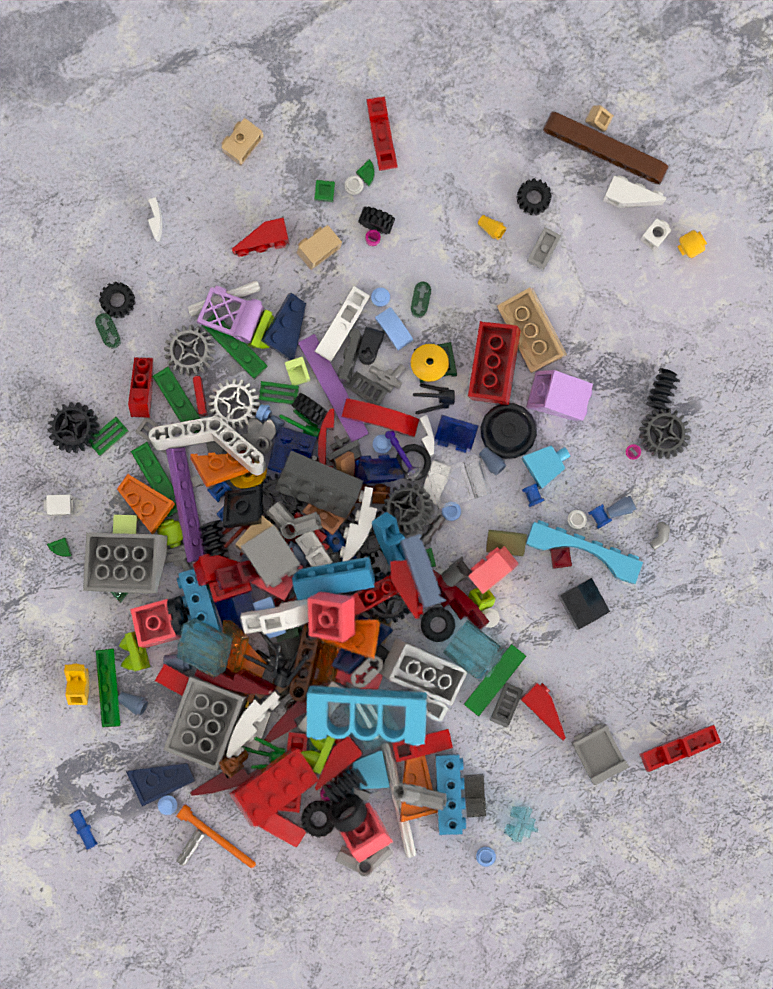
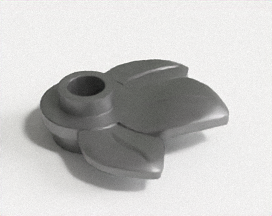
[241,418,276,454]

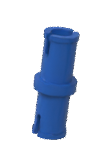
[69,809,98,850]

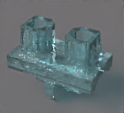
[504,806,539,842]

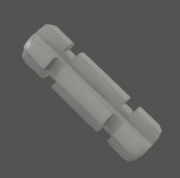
[176,829,205,866]

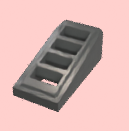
[346,371,388,405]
[490,683,523,728]

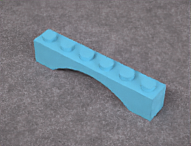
[526,520,643,584]

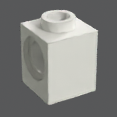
[640,218,671,252]
[44,495,74,516]

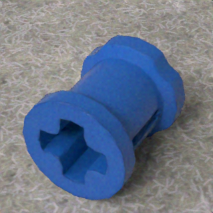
[207,481,232,503]
[522,483,545,507]
[588,504,612,529]

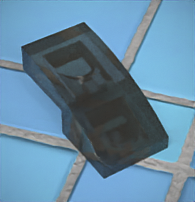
[464,774,486,818]

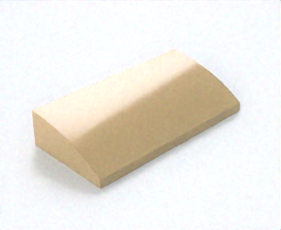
[497,288,567,373]

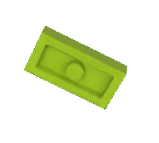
[248,309,275,349]
[119,631,151,672]
[301,735,335,774]

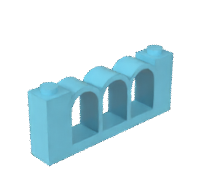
[307,686,427,746]

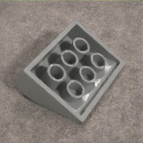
[83,533,167,594]
[164,676,249,771]

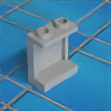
[241,525,300,588]
[571,723,629,785]

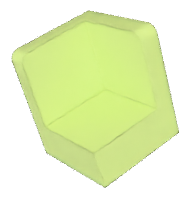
[285,357,310,385]
[113,515,139,534]

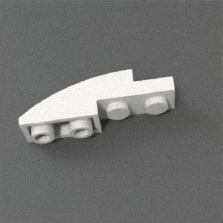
[315,286,370,361]
[340,487,377,561]
[241,599,308,634]
[227,691,281,758]

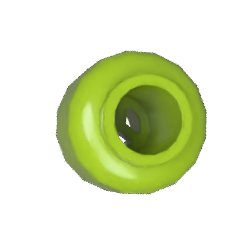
[157,518,183,548]

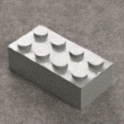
[380,638,468,706]

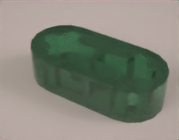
[411,281,431,318]
[95,313,121,349]

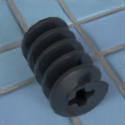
[645,368,680,410]
[198,520,230,558]
[323,767,368,806]

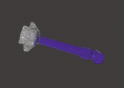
[385,431,423,481]

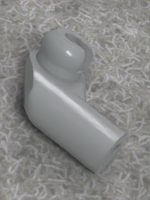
[649,522,670,550]

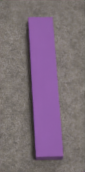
[298,334,369,442]
[166,447,205,563]

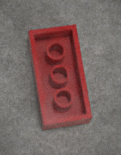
[468,321,521,405]
[229,747,319,828]

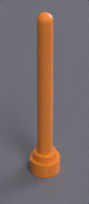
[176,804,256,868]

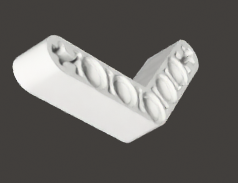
[149,416,266,475]

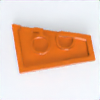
[190,450,255,487]
[117,474,175,534]
[320,620,380,659]
[400,756,438,822]

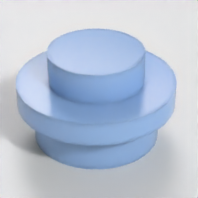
[371,288,390,307]
[256,404,272,423]
[373,434,392,454]
[442,502,461,521]
[158,795,177,815]
[476,846,496,867]

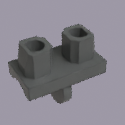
[327,435,362,467]

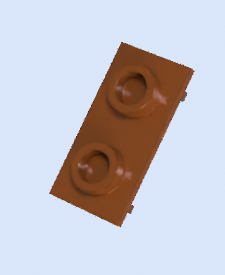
[355,483,390,504]
[219,750,249,778]

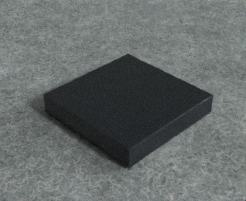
[222,486,263,529]

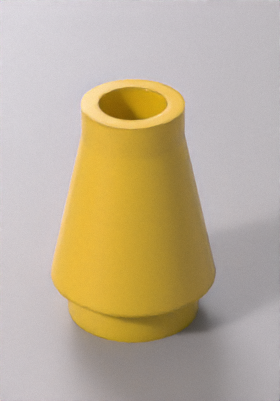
[477,215,506,240]

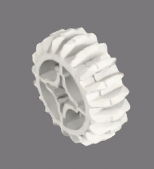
[208,378,260,430]

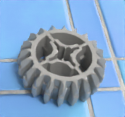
[164,325,216,376]

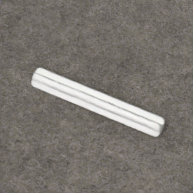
[188,281,260,316]

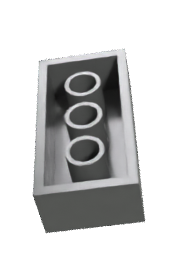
[274,451,363,519]

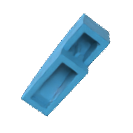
[372,512,406,566]

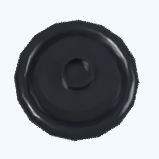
[481,403,537,459]

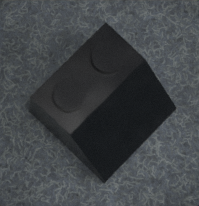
[558,578,610,630]

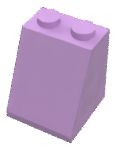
[526,370,593,421]

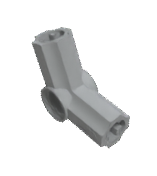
[266,501,322,539]
[392,783,447,810]
[335,845,393,876]

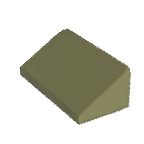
[486,530,527,556]

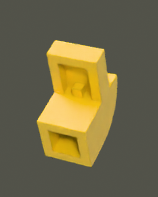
[64,663,89,705]

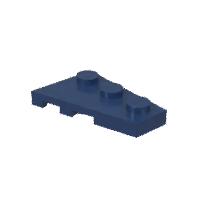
[261,293,306,361]
[332,615,394,675]
[126,763,196,807]

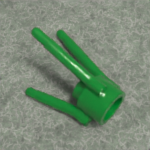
[278,409,320,444]
[242,737,285,769]

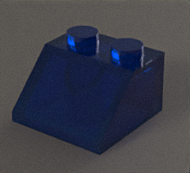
[434,415,479,454]
[268,426,317,473]
[355,455,404,484]
[215,591,255,638]

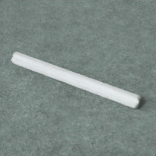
[381,742,416,858]

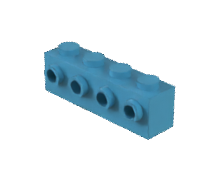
[292,557,374,600]
[177,569,225,648]
[435,754,466,835]

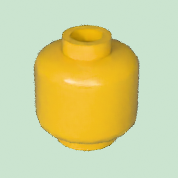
[677,230,707,258]

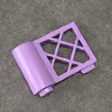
[197,286,264,343]

